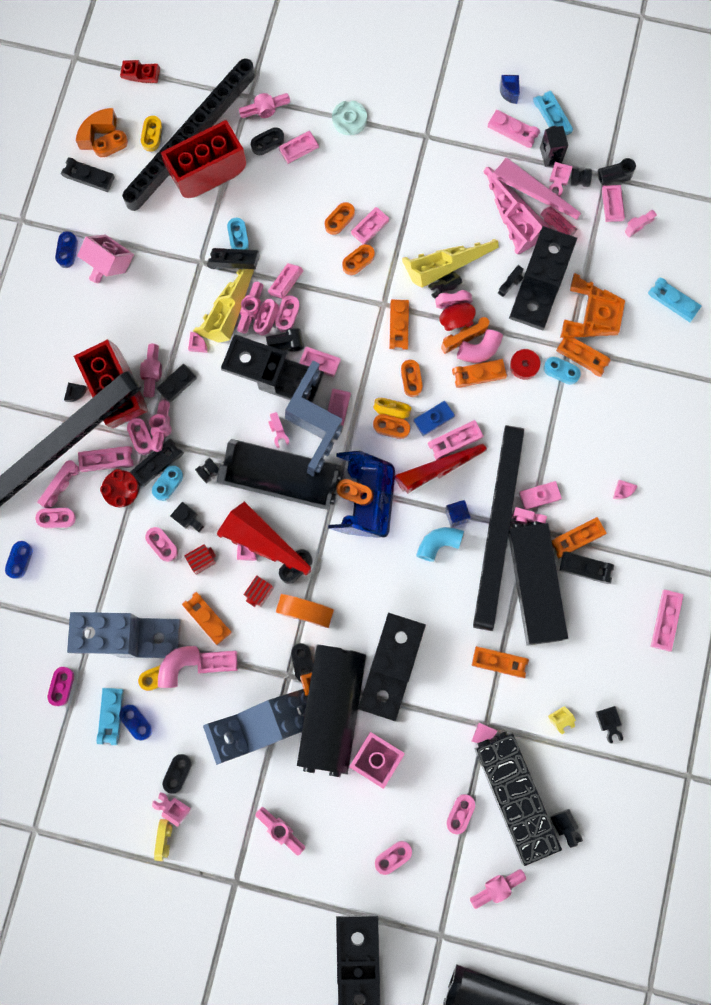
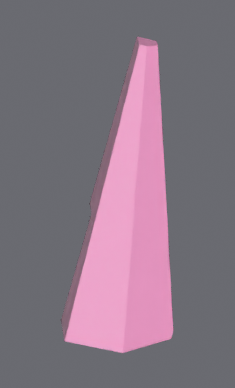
[492,158,581,220]
[483,167,551,254]

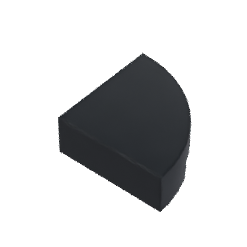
[64,382,88,402]

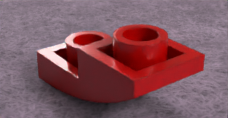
[120,60,160,83]

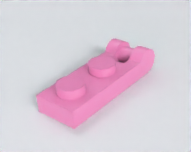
[487,109,540,148]
[427,420,484,460]
[78,446,134,472]
[37,460,80,508]

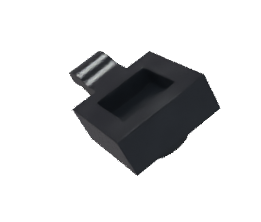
[428,271,463,299]
[170,502,204,533]
[550,809,583,848]

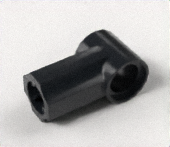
[598,158,636,185]
[266,328,305,352]

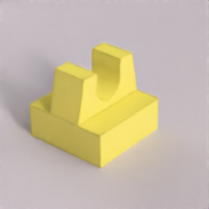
[548,706,576,735]

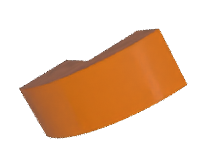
[75,108,117,150]
[275,594,334,628]

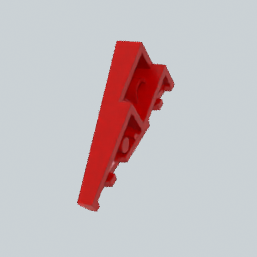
[395,444,487,494]
[217,501,311,576]

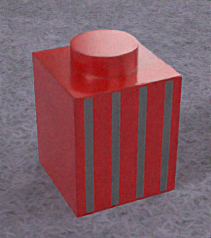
[184,544,217,575]
[243,575,274,608]

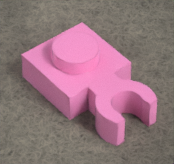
[549,162,573,197]
[625,210,657,237]
[511,507,547,524]
[152,792,191,827]

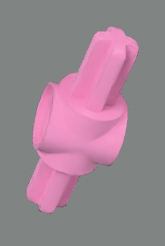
[239,93,290,118]
[237,281,264,334]
[140,343,162,398]
[149,400,172,452]
[255,807,305,856]
[470,869,526,909]

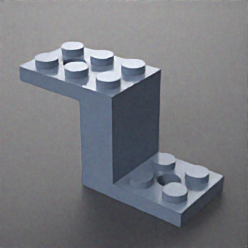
[285,361,343,476]
[67,612,180,658]
[203,689,308,765]

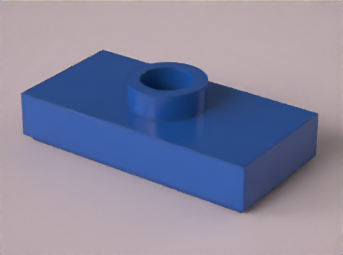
[413,400,455,437]

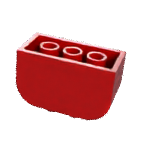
[161,120,246,198]
[73,339,148,429]

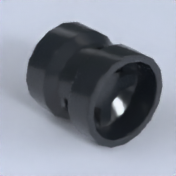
[570,167,592,187]
[195,457,219,484]

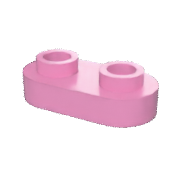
[435,290,473,309]
[275,296,300,332]
[253,299,279,336]
[127,418,152,455]
[35,508,76,529]
[145,527,178,562]
[446,794,475,835]
[375,841,412,875]

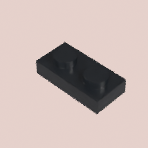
[156,363,197,403]

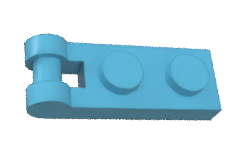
[533,91,573,135]
[648,278,702,322]
[96,688,124,745]

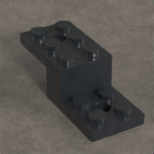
[509,226,578,331]
[221,334,324,403]
[358,612,426,722]
[336,915,380,1005]

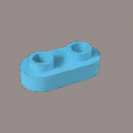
[227,218,249,250]
[544,357,581,385]
[152,466,183,501]

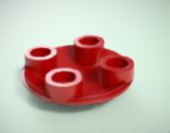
[439,302,476,331]
[100,469,139,508]

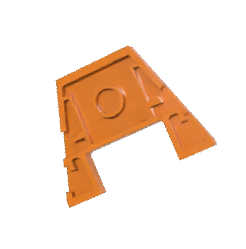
[560,273,625,338]

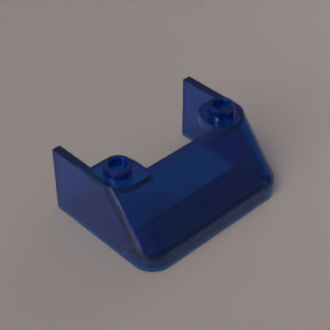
[328,450,395,538]

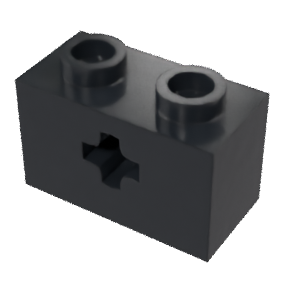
[540,126,568,167]

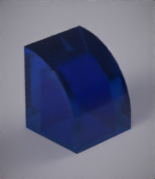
[499,75,520,104]

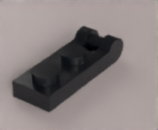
[60,157,115,193]
[207,248,260,269]
[130,439,184,487]
[559,551,615,584]

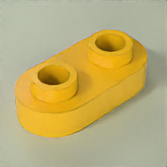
[140,115,162,152]
[373,398,411,419]
[138,665,160,691]

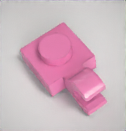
[268,412,289,448]

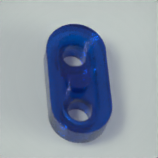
[55,231,78,268]
[5,541,33,579]
[119,704,153,741]

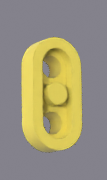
[154,819,173,862]

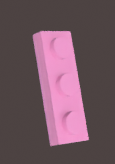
[650,589,684,652]

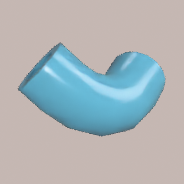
[416,527,464,562]

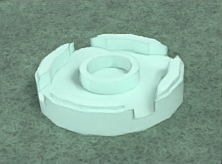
[332,100,367,136]

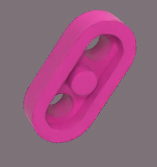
[47,667,74,707]

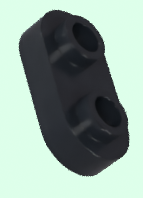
[250,127,284,155]
[279,549,313,584]
[291,643,313,682]
[162,754,192,794]

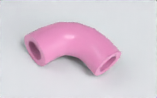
[457,329,503,363]
[158,646,200,688]

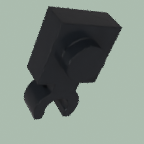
[497,265,524,297]
[595,706,623,744]

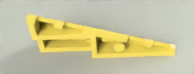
[402,239,499,288]
[193,269,254,343]

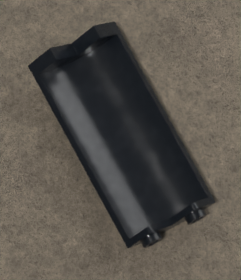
[216,439,343,510]
[297,644,366,777]
[443,964,565,1005]

